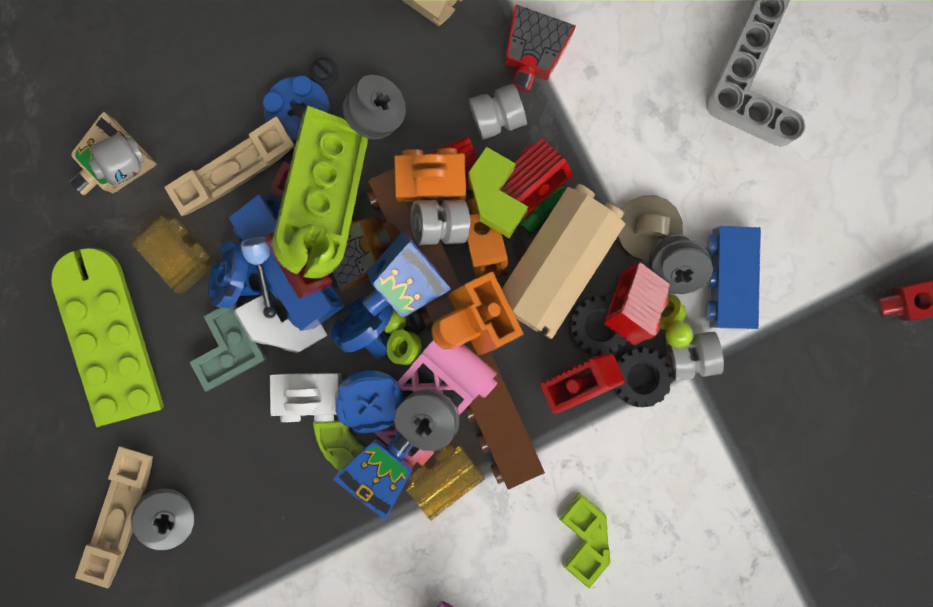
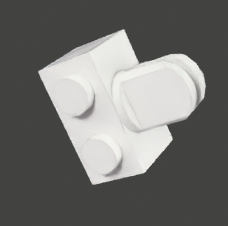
[270,373,342,422]

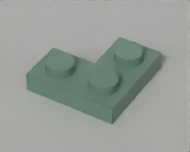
[190,302,267,392]

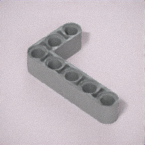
[706,0,806,147]

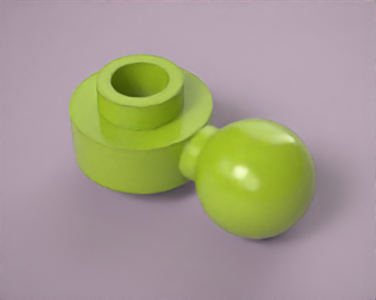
[659,294,693,348]
[383,308,422,365]

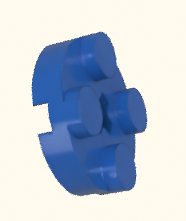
[263,76,331,144]

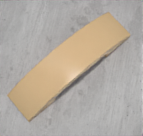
[164,116,295,216]
[75,446,153,588]

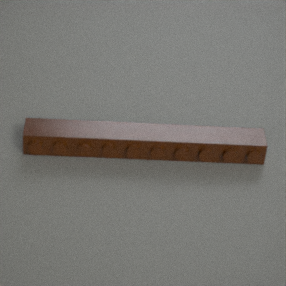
[366,168,545,490]

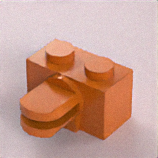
[395,148,466,202]
[432,271,524,356]

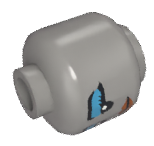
[88,134,144,185]

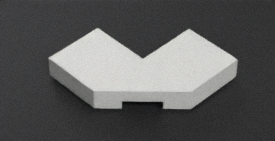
[234,295,327,353]

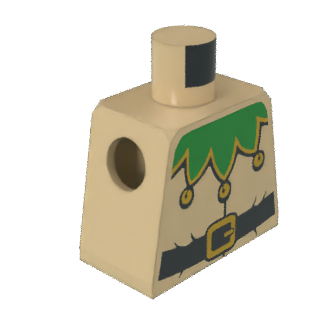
[70,112,157,196]

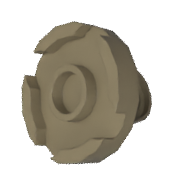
[617,195,683,262]

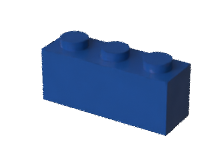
[705,226,761,329]

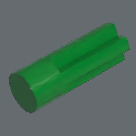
[519,186,566,235]

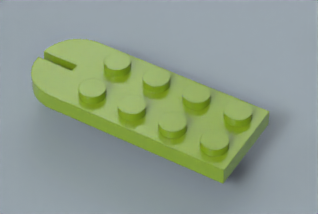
[272,106,368,278]
[51,248,164,427]

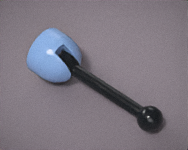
[240,237,277,319]

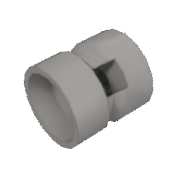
[468,83,527,140]
[410,199,470,245]
[666,331,724,381]

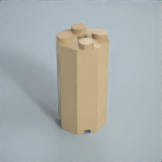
[502,184,626,339]

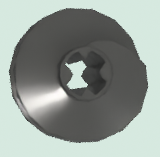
[342,74,406,139]
[649,234,713,294]
[395,389,460,451]
[131,488,194,550]

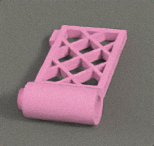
[375,340,497,466]

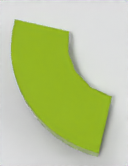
[313,420,365,471]

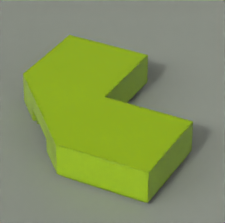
[468,147,528,238]
[558,492,611,589]

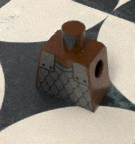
[333,217,400,292]

